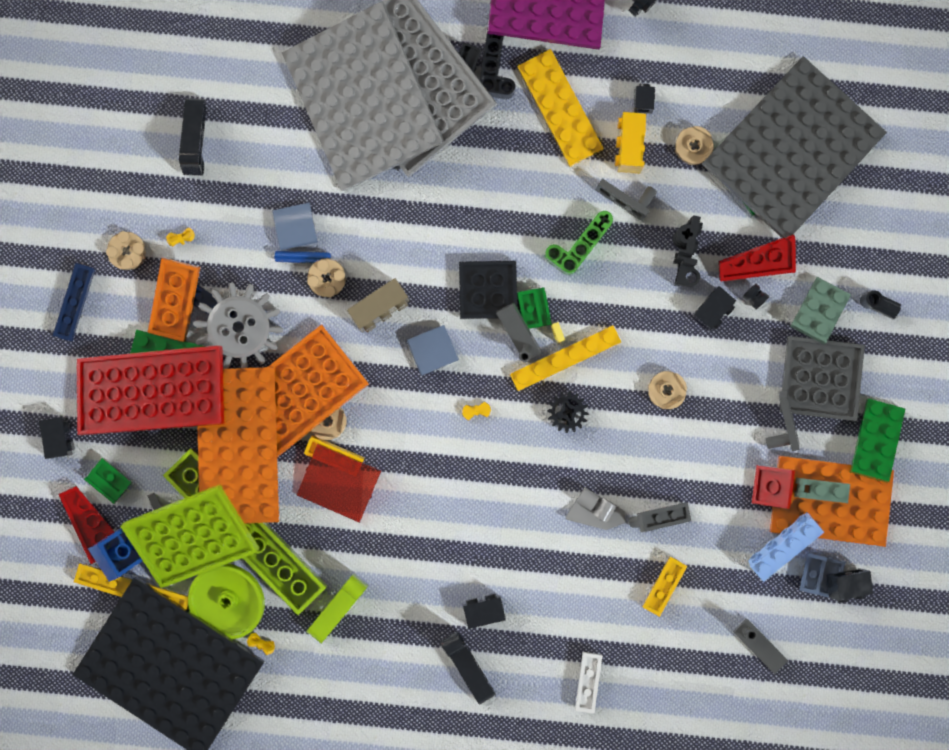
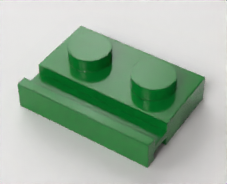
[517,287,552,329]
[84,458,133,504]

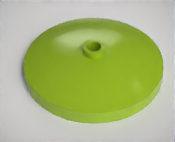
[188,564,265,639]

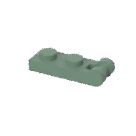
[794,478,850,503]

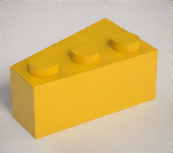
[614,112,646,174]

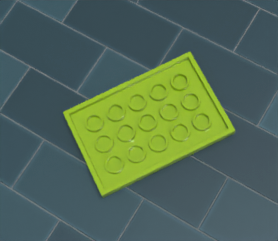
[120,485,260,588]

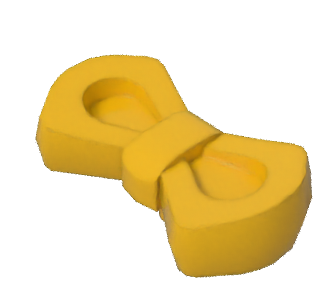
[166,228,195,247]
[462,402,491,421]
[247,633,275,655]

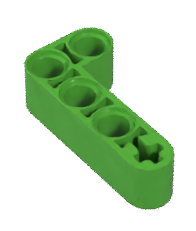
[545,211,613,275]

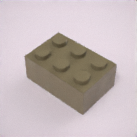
[347,278,410,333]

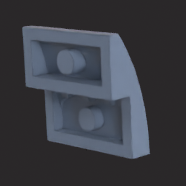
[272,203,318,250]
[407,325,459,376]
[799,553,846,598]

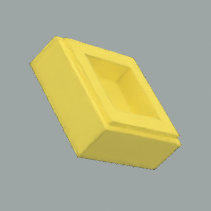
[551,322,565,343]

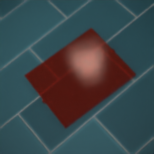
[297,443,381,523]

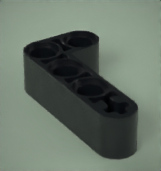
[480,28,515,99]
[179,99,206,176]
[440,630,496,705]

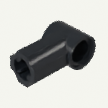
[860,290,901,320]

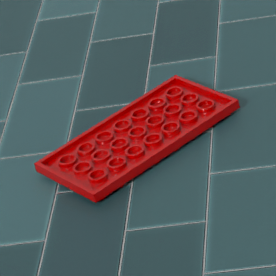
[77,345,224,435]

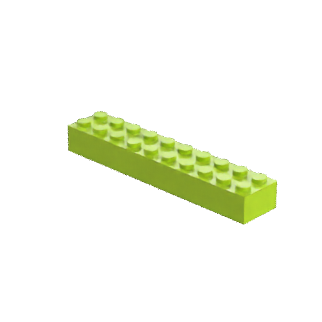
[163,448,328,615]

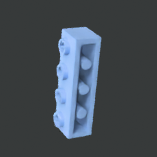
[748,512,824,582]

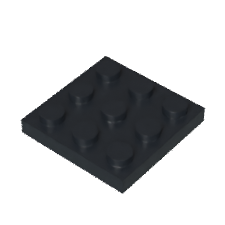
[459,261,517,319]

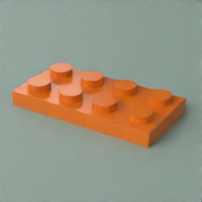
[148,258,200,342]

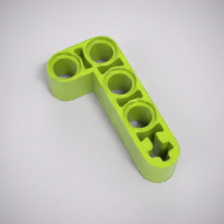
[306,573,369,644]

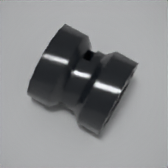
[743,283,770,310]

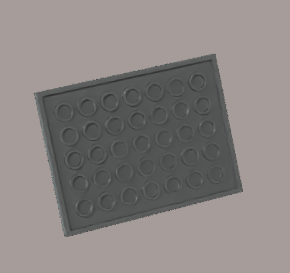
[702,56,887,238]

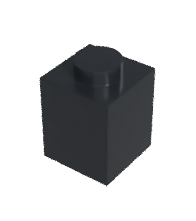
[633,83,655,114]

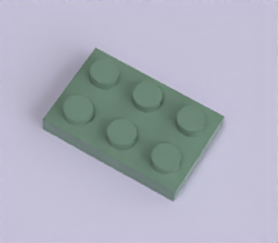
[790,277,851,344]

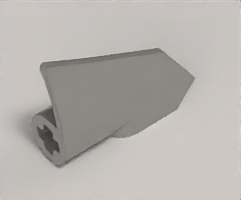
[566,487,626,530]

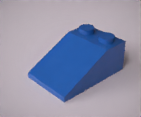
[88,528,143,582]

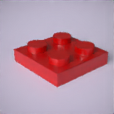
[752,465,795,509]

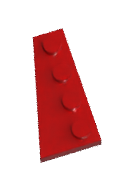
[718,234,796,282]
[58,486,114,564]

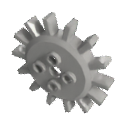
[193,283,283,369]

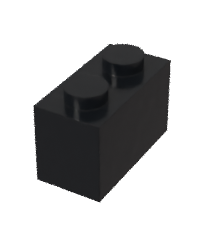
[692,286,736,331]
[39,417,74,459]
[827,568,873,603]
[463,593,506,629]

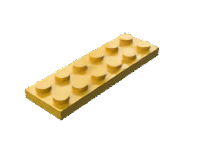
[517,49,604,167]

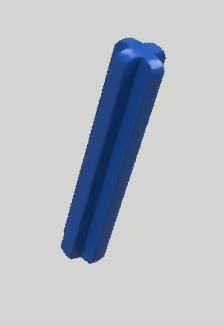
[274,251,331,263]

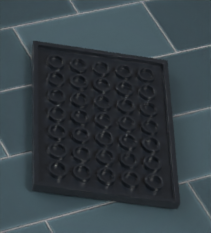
[72,577,265,750]

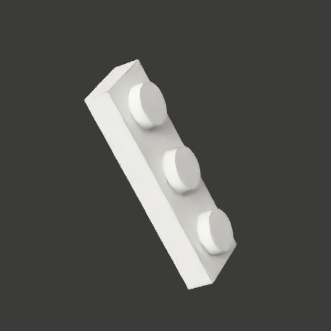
[575,652,603,714]

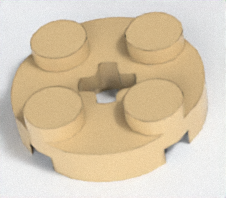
[675,126,714,165]
[106,231,146,270]
[307,258,346,297]
[648,371,687,409]
[311,407,347,440]

